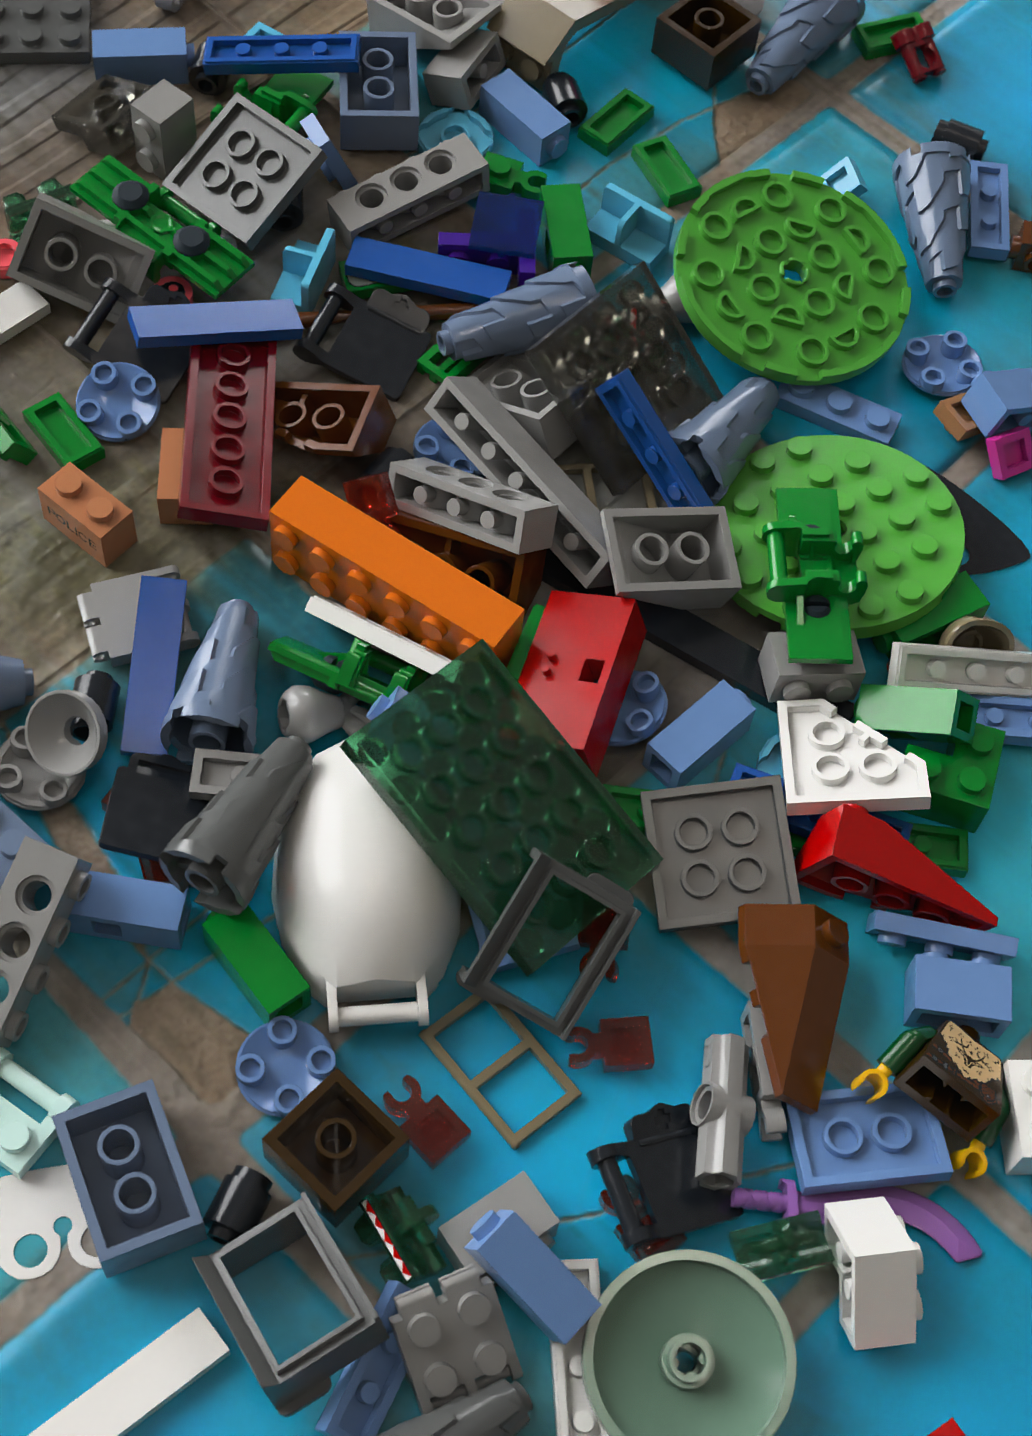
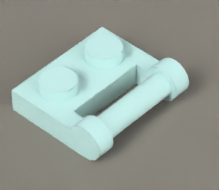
[0,1047,80,1180]

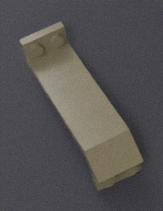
[486,0,636,92]

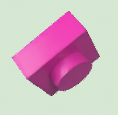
[985,426,1032,480]

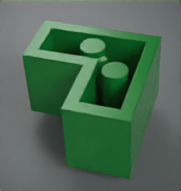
[899,723,1006,833]

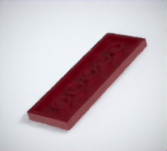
[177,341,277,532]

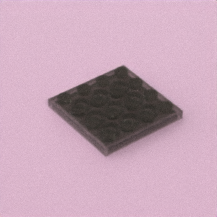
[524,261,723,496]

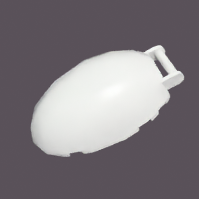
[271,734,462,1033]

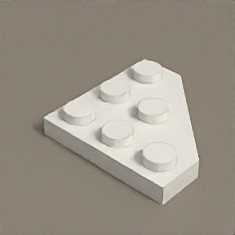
[777,698,931,816]

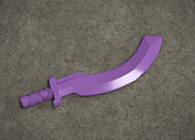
[731,1178,982,1263]

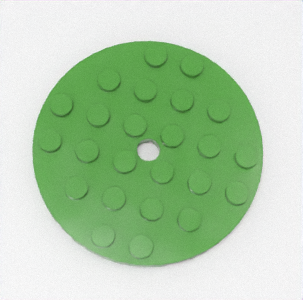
[673,169,911,386]
[715,435,965,639]

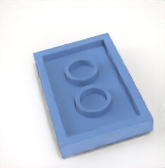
[781,1084,954,1196]

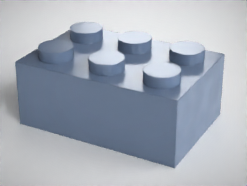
[339,31,419,151]
[52,1079,207,1278]

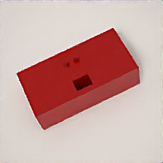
[497,590,647,780]

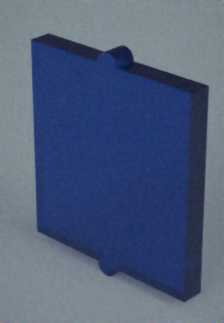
[468,191,544,259]

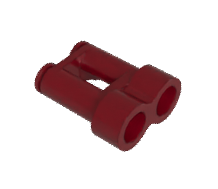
[890,21,947,84]

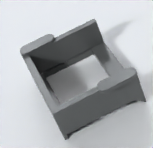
[456,847,642,1041]
[192,1191,390,1417]

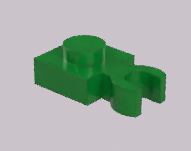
[484,151,547,203]

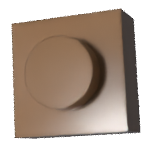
[933,392,982,442]

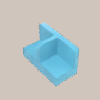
[587,183,675,275]
[270,227,336,312]

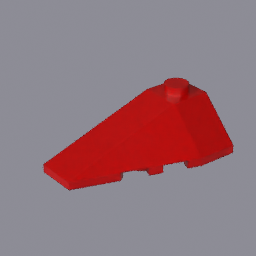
[794,803,998,931]

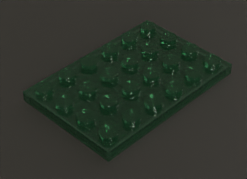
[340,639,663,977]

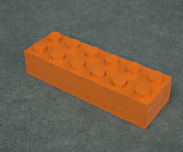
[269,475,525,693]

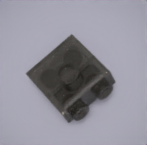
[51,74,153,157]

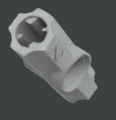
[689,1033,756,1190]

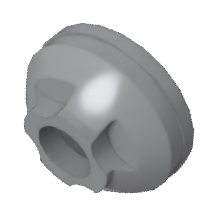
[25,690,108,776]

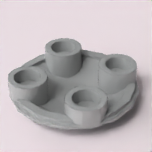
[0,725,86,811]

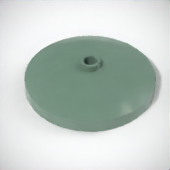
[581,1249,797,1436]

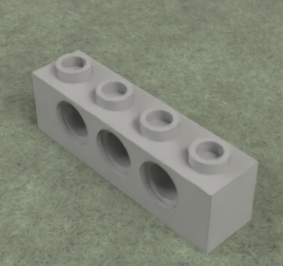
[327,133,490,252]
[385,457,559,555]
[0,836,92,1048]

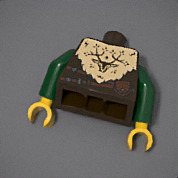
[851,1020,1010,1180]

